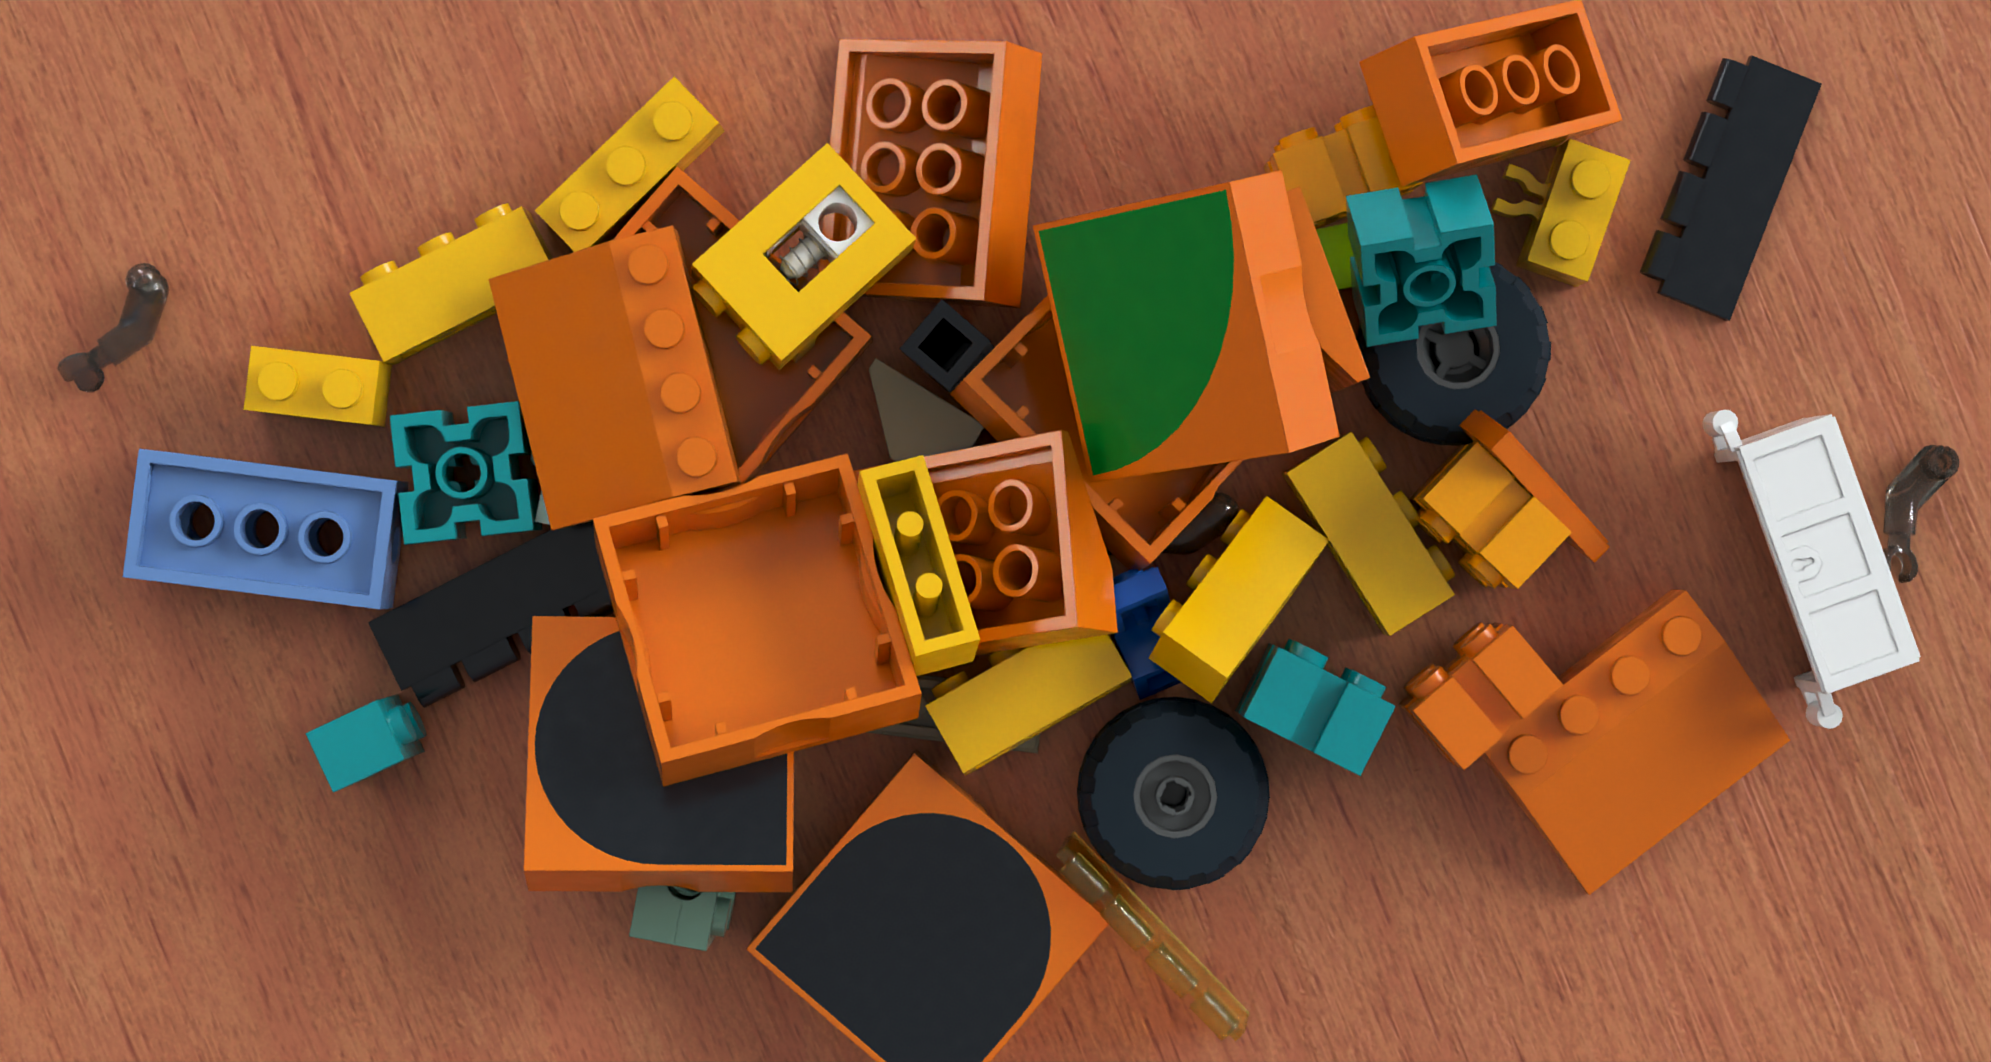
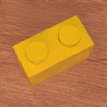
[243,346,392,427]

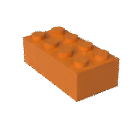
[1359,0,1622,187]

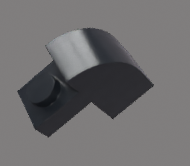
[899,299,995,393]

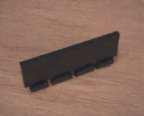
[1640,55,1822,321]
[368,521,614,708]

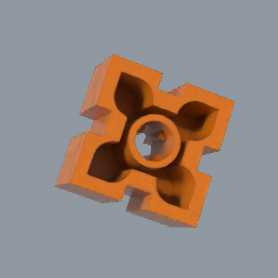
[1399,622,1564,770]

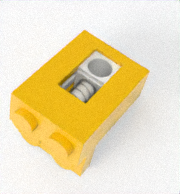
[691,143,916,370]

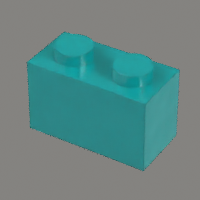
[305,694,427,793]

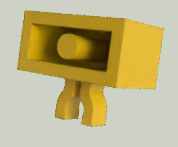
[1490,139,1631,287]

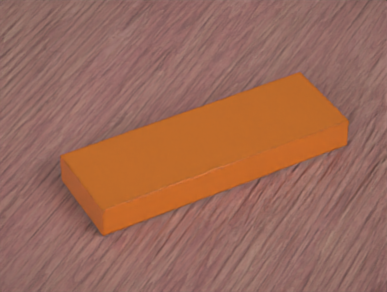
[1459,409,1610,563]

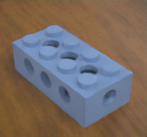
[123,449,409,610]

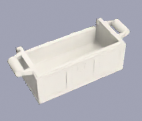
[1702,410,1921,729]

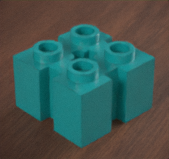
[1346,174,1497,347]
[390,401,543,545]
[1235,638,1396,776]

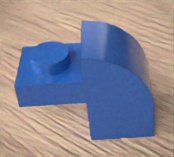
[1111,567,1182,700]

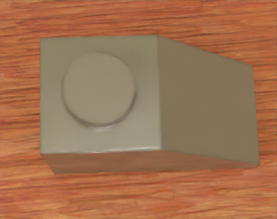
[869,358,985,462]

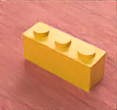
[535,76,725,252]
[349,203,553,365]
[1282,432,1455,636]
[857,455,980,677]
[1149,496,1329,703]
[925,635,1132,776]

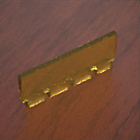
[1056,831,1250,1041]

